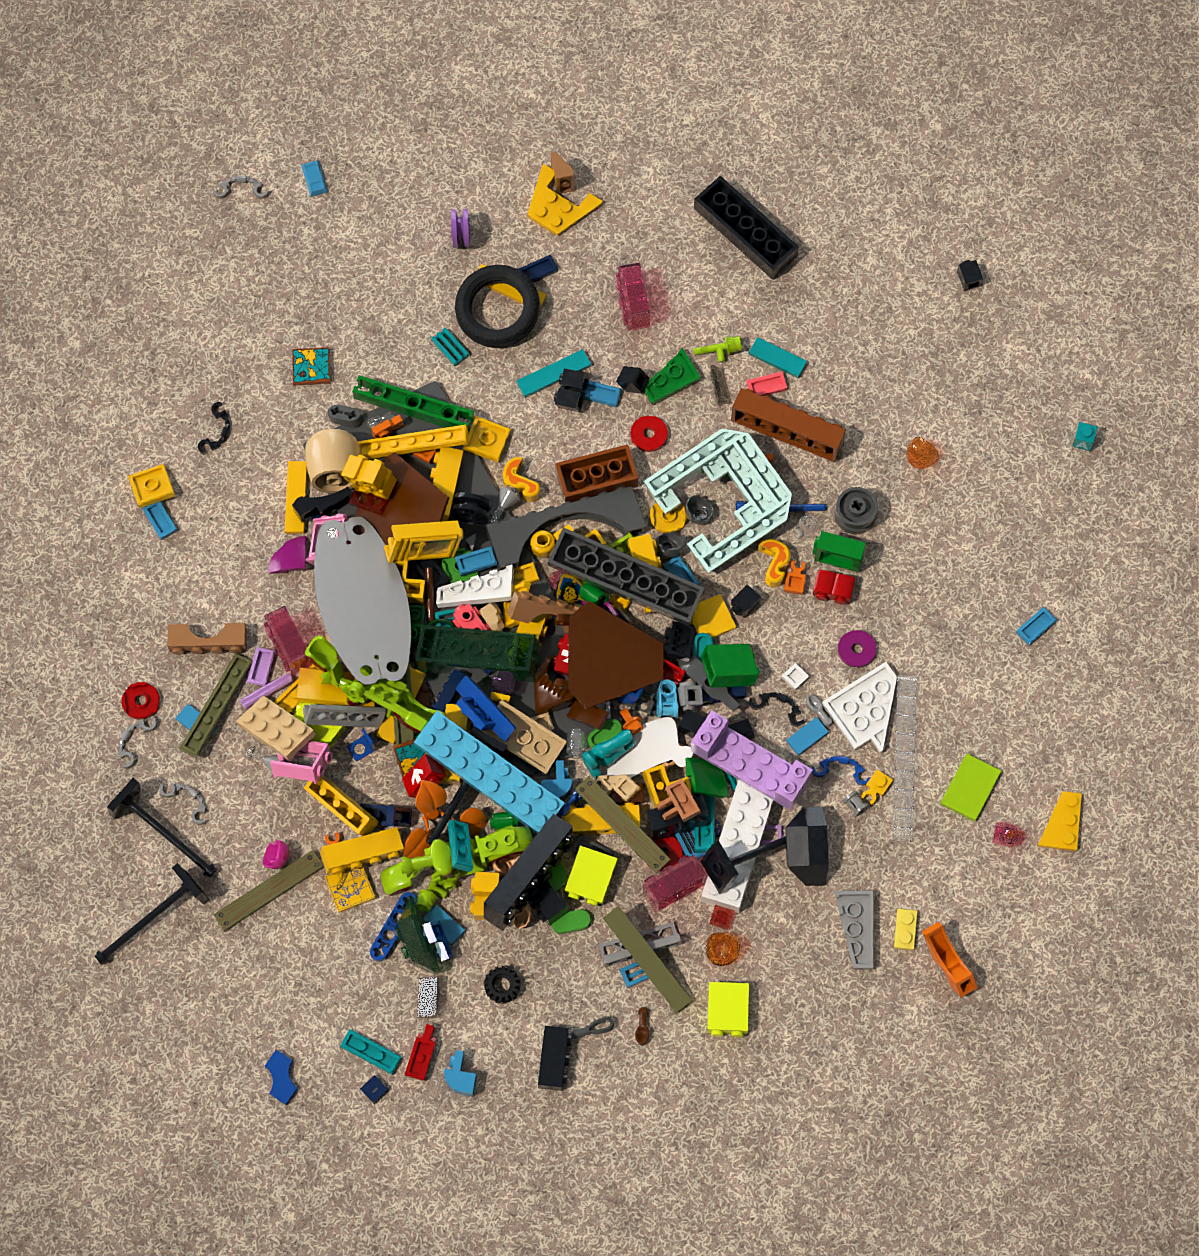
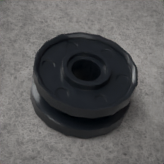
[450,492,492,524]

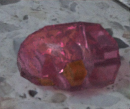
[992,821,1025,847]

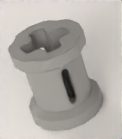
[843,790,868,816]

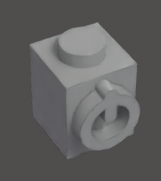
[676,682,703,711]

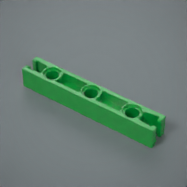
[352,375,475,434]

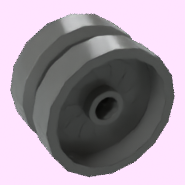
[835,487,878,535]

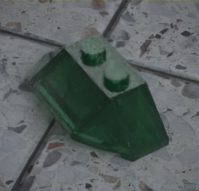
[394,896,440,975]

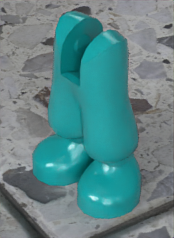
[581,729,635,780]

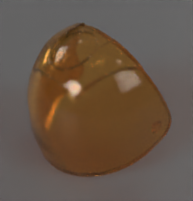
[906,437,939,469]
[705,933,740,966]

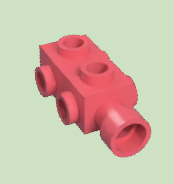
[452,604,497,659]

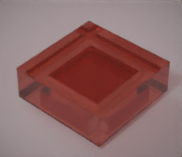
[709,905,734,930]

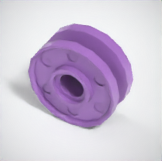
[451,209,470,248]

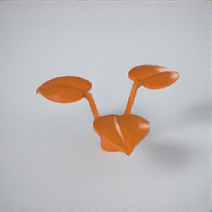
[404,780,488,858]

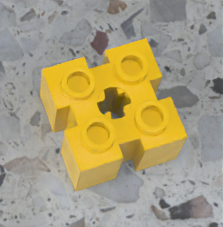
[341,455,397,499]

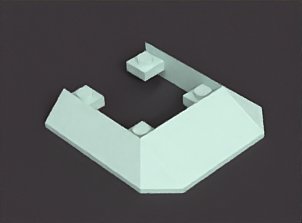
[644,429,792,573]

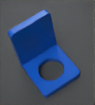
[347,728,376,761]

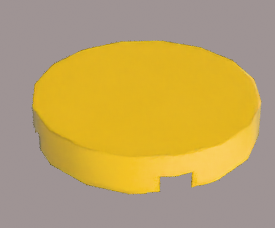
[650,502,687,533]

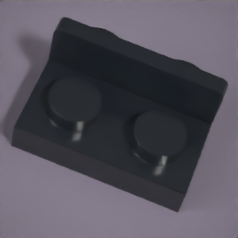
[663,621,695,662]

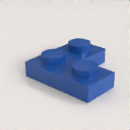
[422,920,453,961]

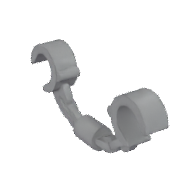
[213,176,269,199]
[118,716,157,769]
[160,783,206,825]

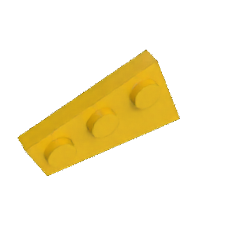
[1037,791,1082,851]

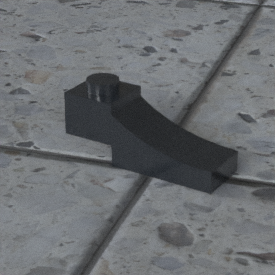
[292,487,353,523]

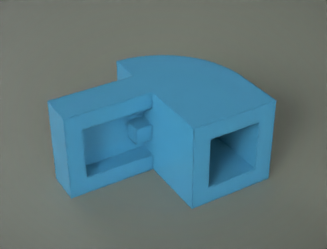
[541,760,572,801]
[444,1050,477,1097]

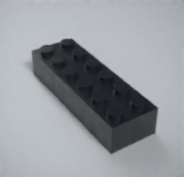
[694,176,799,279]
[484,814,574,931]

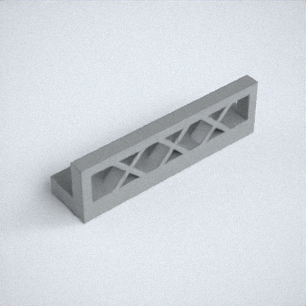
[303,704,386,728]
[598,922,681,968]

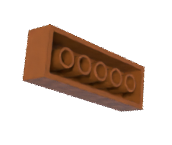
[731,388,846,462]

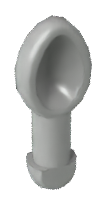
[806,694,832,727]

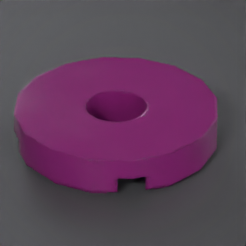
[838,630,876,668]

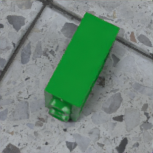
[812,531,866,573]

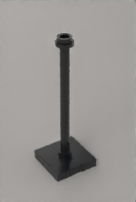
[426,727,510,845]
[107,778,217,878]
[700,836,786,894]
[94,863,210,965]

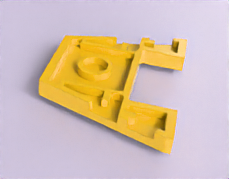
[527,164,603,236]

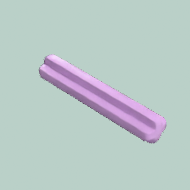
[240,673,293,709]

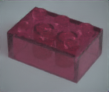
[615,262,650,331]
[263,606,313,676]
[643,855,706,913]

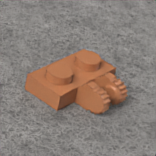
[657,779,701,822]

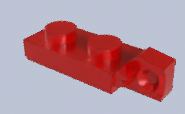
[405,1024,436,1081]

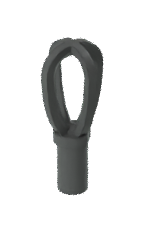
[572,1016,614,1039]

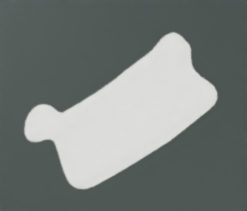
[600,717,693,778]

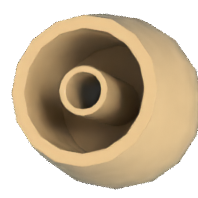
[305,429,361,493]

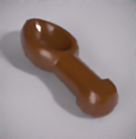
[635,1007,650,1046]

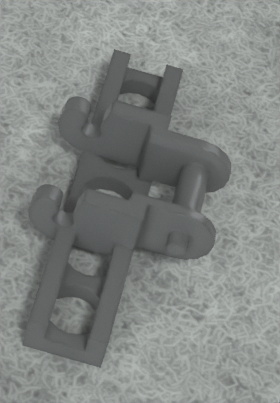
[618,689,667,718]

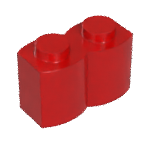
[813,570,855,605]

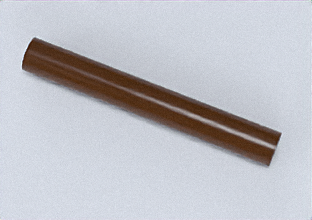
[425,568,435,626]

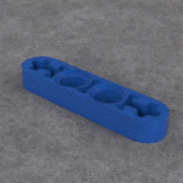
[370,892,417,962]

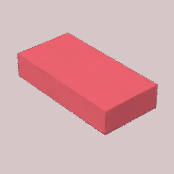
[746,372,787,396]

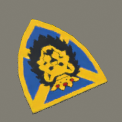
[553,573,585,606]

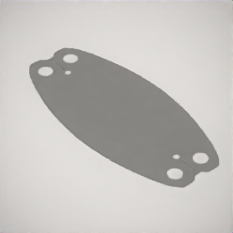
[314,517,411,685]

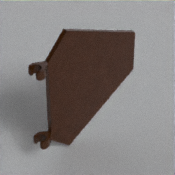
[336,452,449,545]
[553,601,664,710]

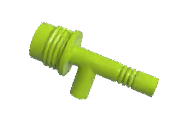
[693,336,743,363]
[415,871,447,912]

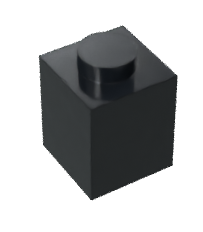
[957,260,983,291]
[616,366,650,394]
[731,584,761,618]
[678,709,706,738]

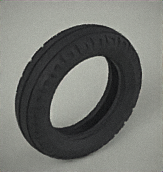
[455,265,540,348]

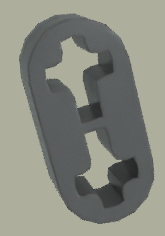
[327,405,362,427]

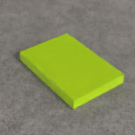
[940,753,1001,822]

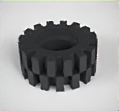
[484,966,520,1004]

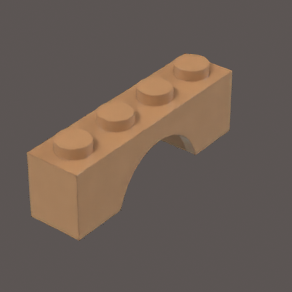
[507,591,582,633]
[167,623,247,655]

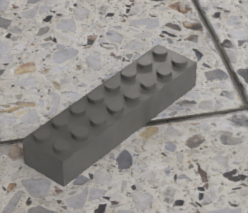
[548,527,705,626]

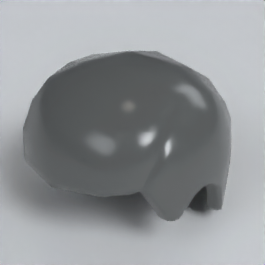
[685,495,714,525]
[656,531,686,558]

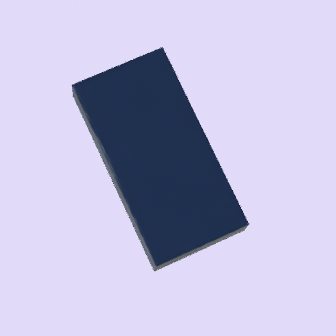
[518,255,558,283]

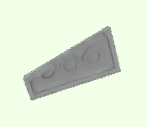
[834,890,874,970]

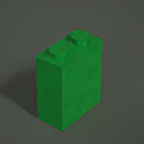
[701,644,760,688]

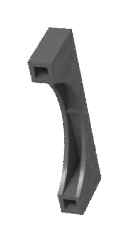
[486,486,646,571]

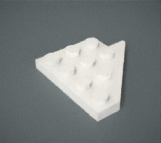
[822,662,897,753]

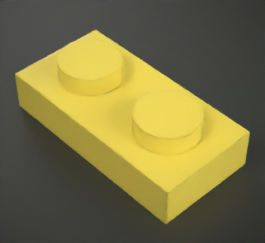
[894,909,917,951]

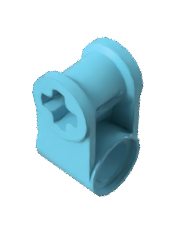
[656,680,678,718]

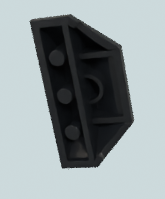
[785,807,829,886]

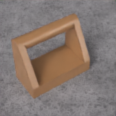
[551,152,574,194]

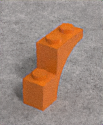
[922,921,978,998]

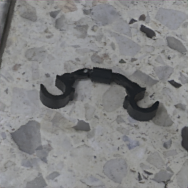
[198,402,230,455]
[749,692,804,727]

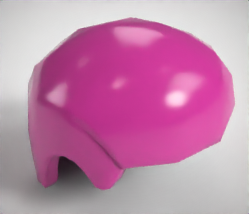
[263,839,289,869]

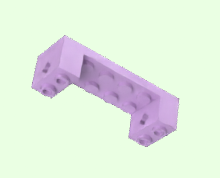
[691,710,813,811]

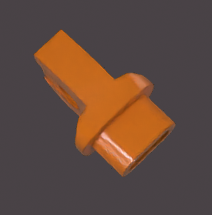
[619,708,644,736]

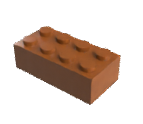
[555,444,638,502]

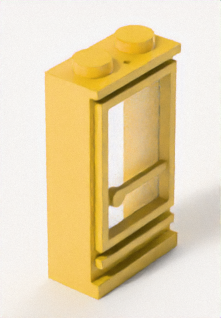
[384,520,463,563]

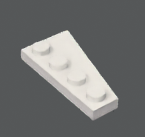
[436,565,514,608]

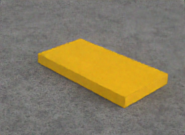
[296,668,375,707]

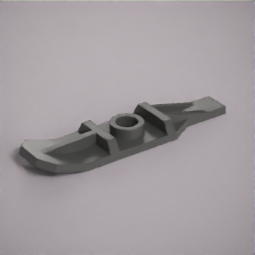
[679,655,740,712]

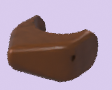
[534,656,576,715]

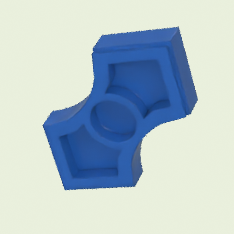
[265,1050,297,1105]

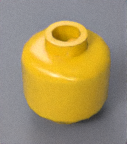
[530,530,555,558]

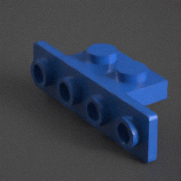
[456,675,516,742]

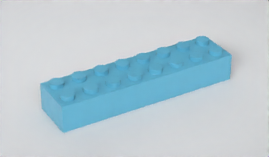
[414,711,564,834]

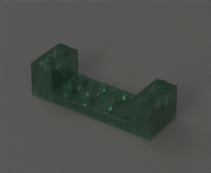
[415,625,540,682]

